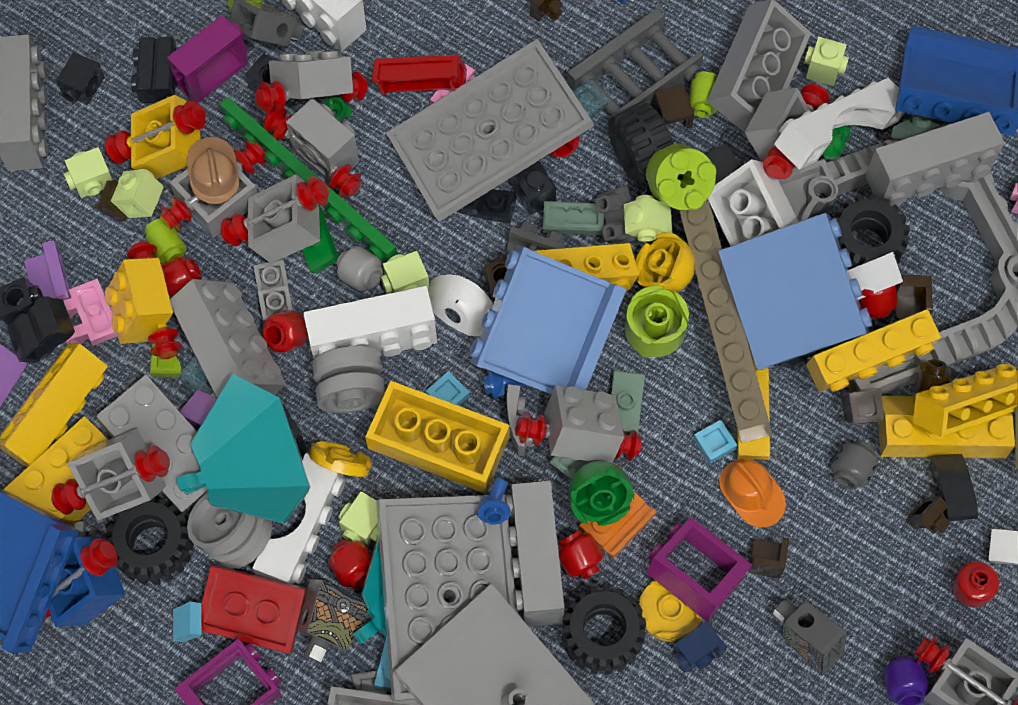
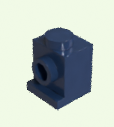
[673,621,727,673]

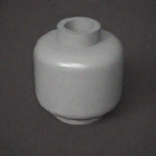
[337,246,383,291]

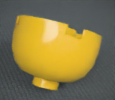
[635,232,695,293]

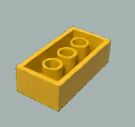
[365,381,510,494]
[3,416,108,525]

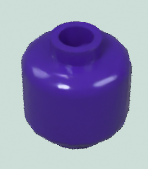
[883,655,930,705]

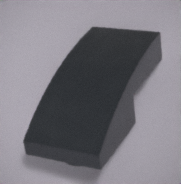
[456,189,517,223]
[929,454,979,522]

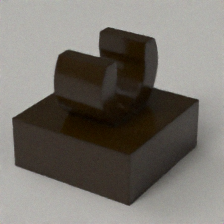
[530,0,563,22]
[94,180,127,221]
[905,496,950,534]

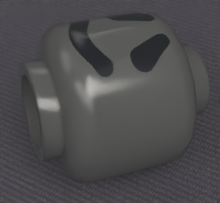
[831,441,878,490]

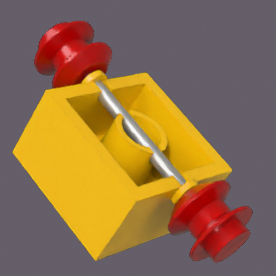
[105,95,206,179]
[105,242,182,359]

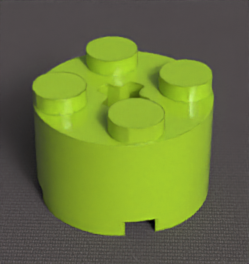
[646,144,716,210]
[624,286,689,358]

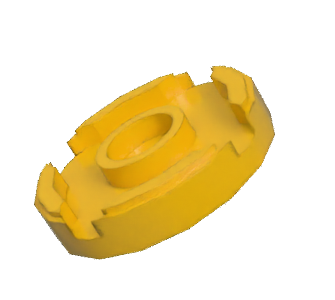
[308,441,373,477]
[639,580,702,642]

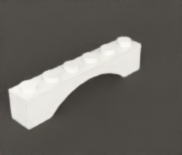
[774,78,905,170]

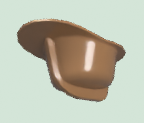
[187,137,239,204]

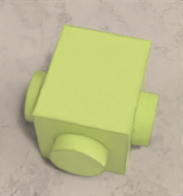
[804,36,849,86]
[64,147,112,198]
[111,169,164,218]
[624,195,672,242]
[380,251,430,293]
[339,491,379,548]

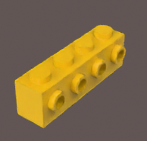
[507,243,639,291]
[806,309,942,393]
[0,343,108,467]
[913,364,1018,437]

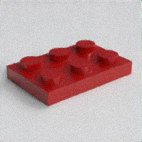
[201,565,307,654]

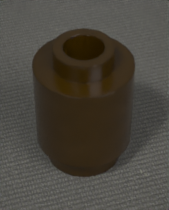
[914,359,952,396]

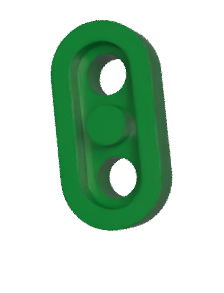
[823,125,851,160]

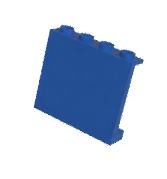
[895,25,1018,136]
[0,489,79,654]

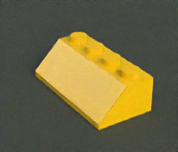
[878,396,1015,458]

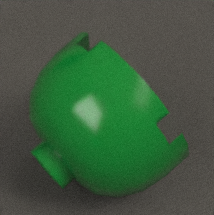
[568,460,635,526]

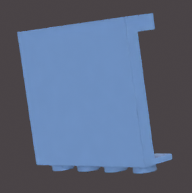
[718,213,872,371]
[470,245,627,395]

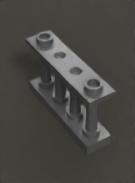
[567,8,703,118]

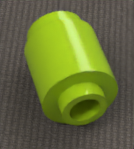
[689,71,718,118]
[145,218,186,264]

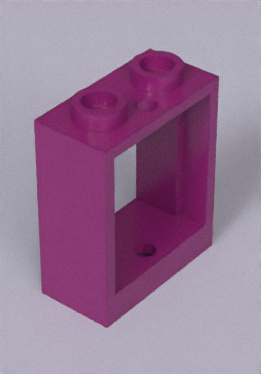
[167,15,249,103]
[646,517,752,621]
[174,638,282,705]

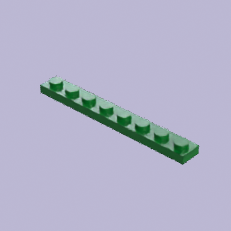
[220,97,397,263]

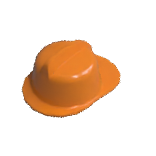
[719,459,786,528]

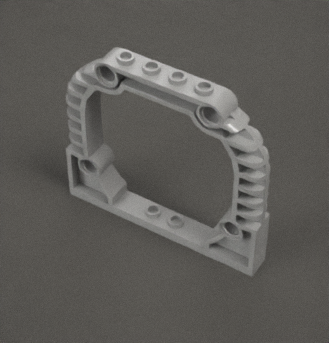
[778,139,1018,395]

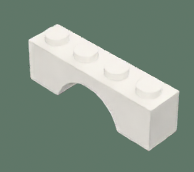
[252,453,346,585]

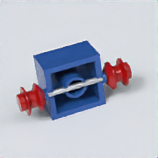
[43,537,125,627]

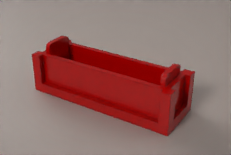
[372,55,467,95]

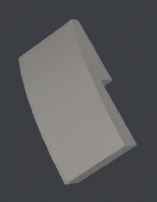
[253,260,293,322]
[507,384,533,457]

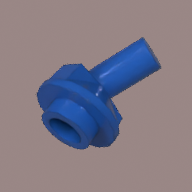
[484,370,526,399]
[478,478,510,525]

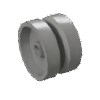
[312,346,385,413]
[187,492,272,569]

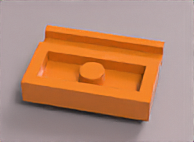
[579,492,657,560]

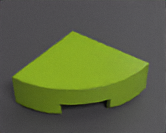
[150,344,183,377]

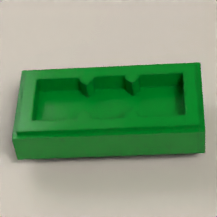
[302,207,339,274]

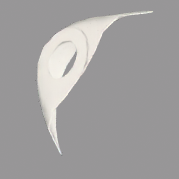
[429,274,493,336]

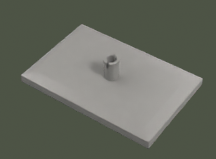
[386,39,594,222]
[376,495,517,702]
[393,583,595,705]

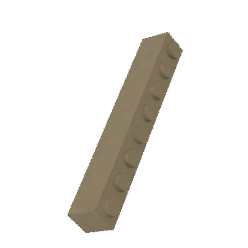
[679,201,772,443]

